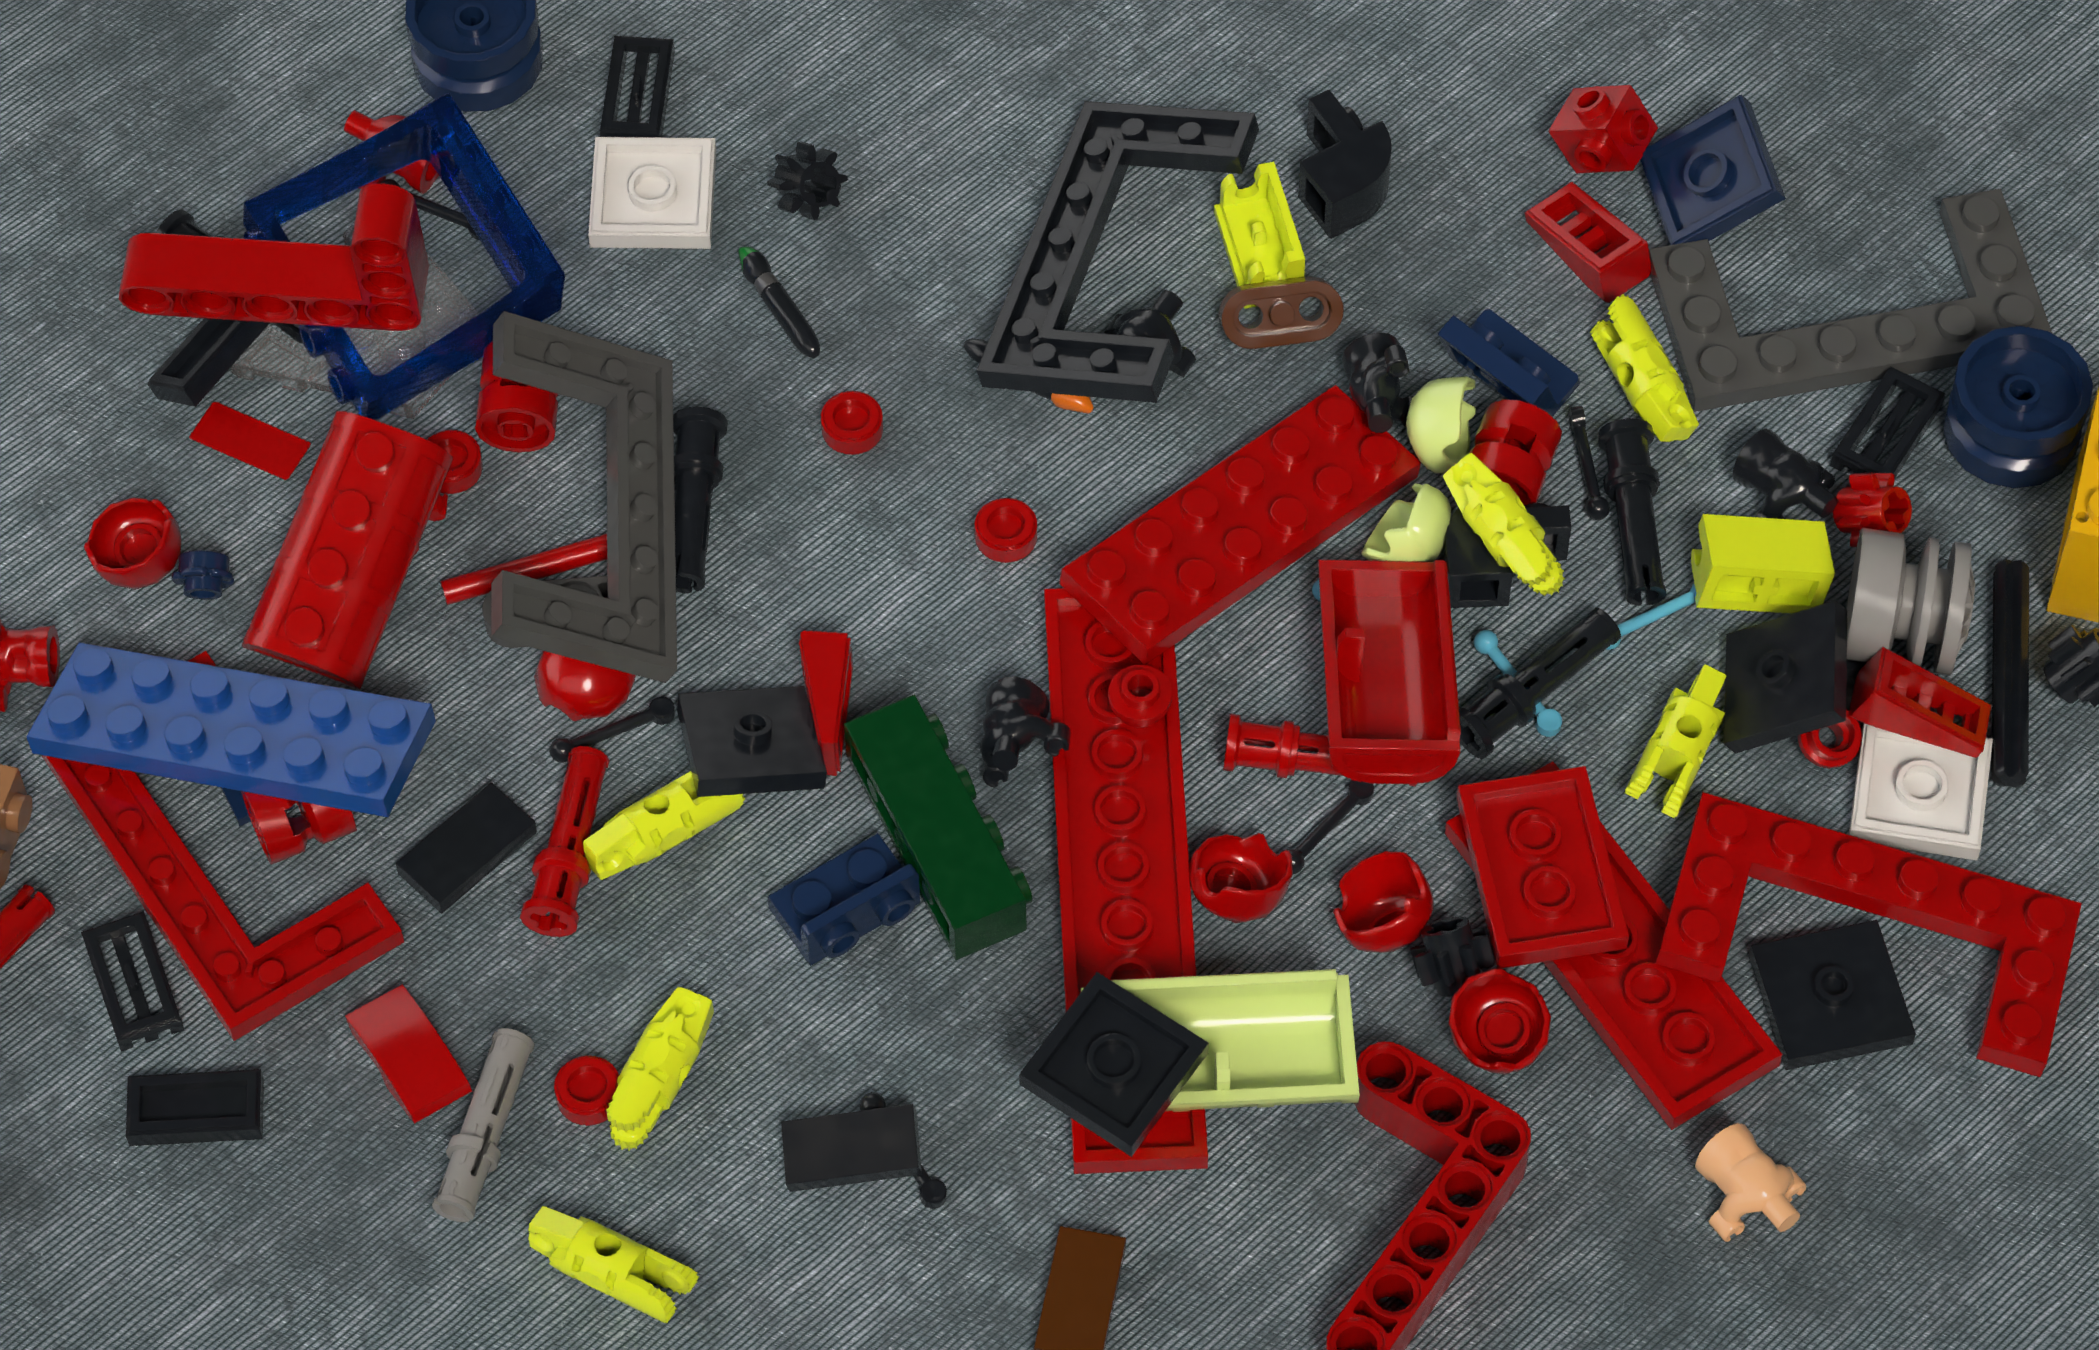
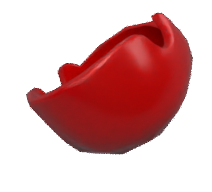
[84,498,182,590]
[534,651,636,721]
[1189,833,1293,923]
[1333,851,1434,953]
[1448,968,1551,1075]

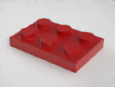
[1456,766,1629,968]

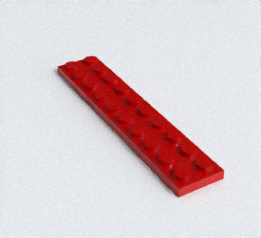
[1044,588,1208,1174]

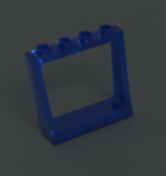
[243,93,565,420]

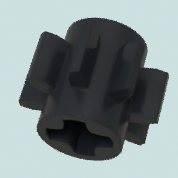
[767,141,848,220]
[2043,625,2099,707]
[1410,917,1496,997]

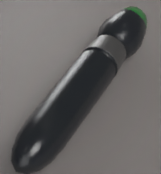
[738,246,820,358]

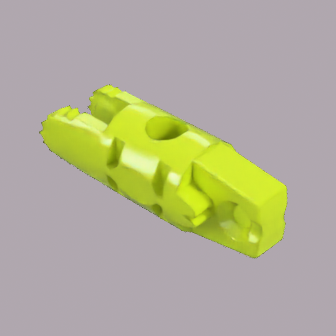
[1590,294,1699,442]
[1443,453,1565,596]
[1625,664,1727,818]
[583,771,745,880]
[606,987,714,1151]
[528,1206,699,1323]

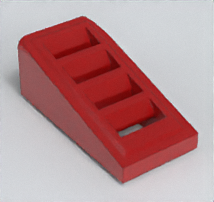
[1524,182,1651,303]
[799,631,853,776]
[1849,647,1992,758]

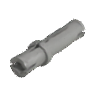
[432,1028,534,1222]

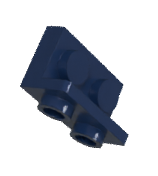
[1438,309,1580,417]
[768,833,920,966]

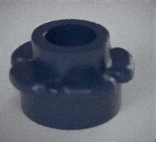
[172,551,234,600]

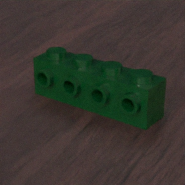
[844,694,1033,960]

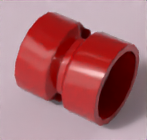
[475,341,559,453]
[1469,399,1562,505]
[241,791,357,865]

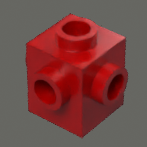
[1548,85,1658,173]

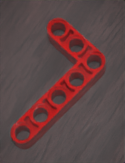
[119,183,429,331]
[1325,1042,1531,1350]

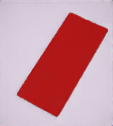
[189,402,311,480]

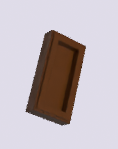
[1034,1226,1126,1350]

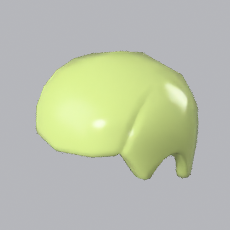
[1406,376,1476,474]
[1361,483,1451,562]

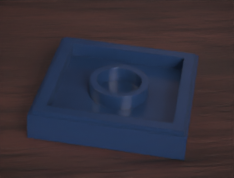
[1640,94,1786,245]

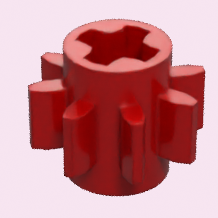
[1833,473,1912,547]

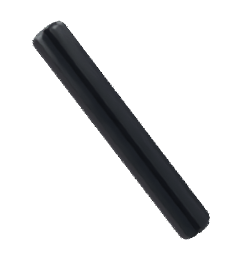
[1991,559,2029,788]

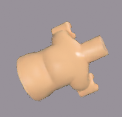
[1695,1123,1806,1242]

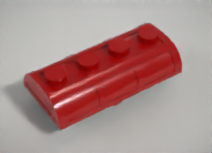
[242,411,453,690]
[1318,560,1461,784]

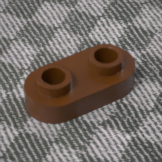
[1219,277,1344,349]

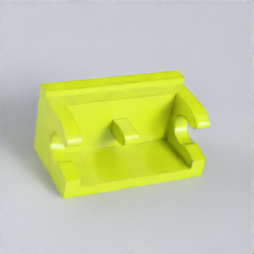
[1214,161,1305,309]
[1691,514,1835,614]

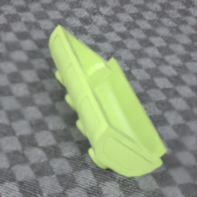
[1081,969,1360,1112]

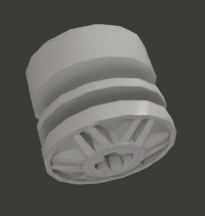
[1846,528,1975,676]

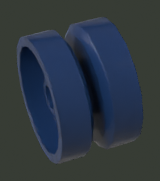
[405,0,543,112]
[1943,326,2093,489]

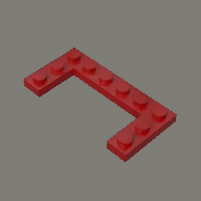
[42,651,404,1041]
[1655,792,2082,1077]

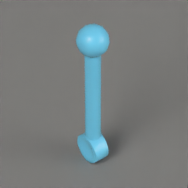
[1606,584,1696,650]
[1473,629,1562,737]

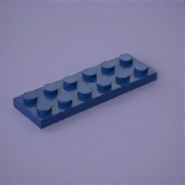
[26,642,436,817]

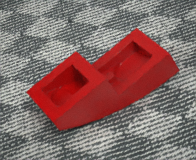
[345,984,472,1124]

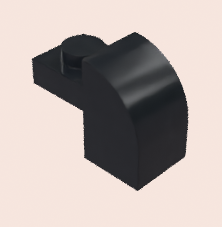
[1298,89,1392,239]
[1444,503,1571,608]

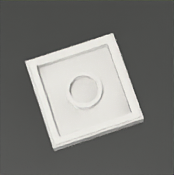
[588,137,716,249]
[1849,723,1993,860]

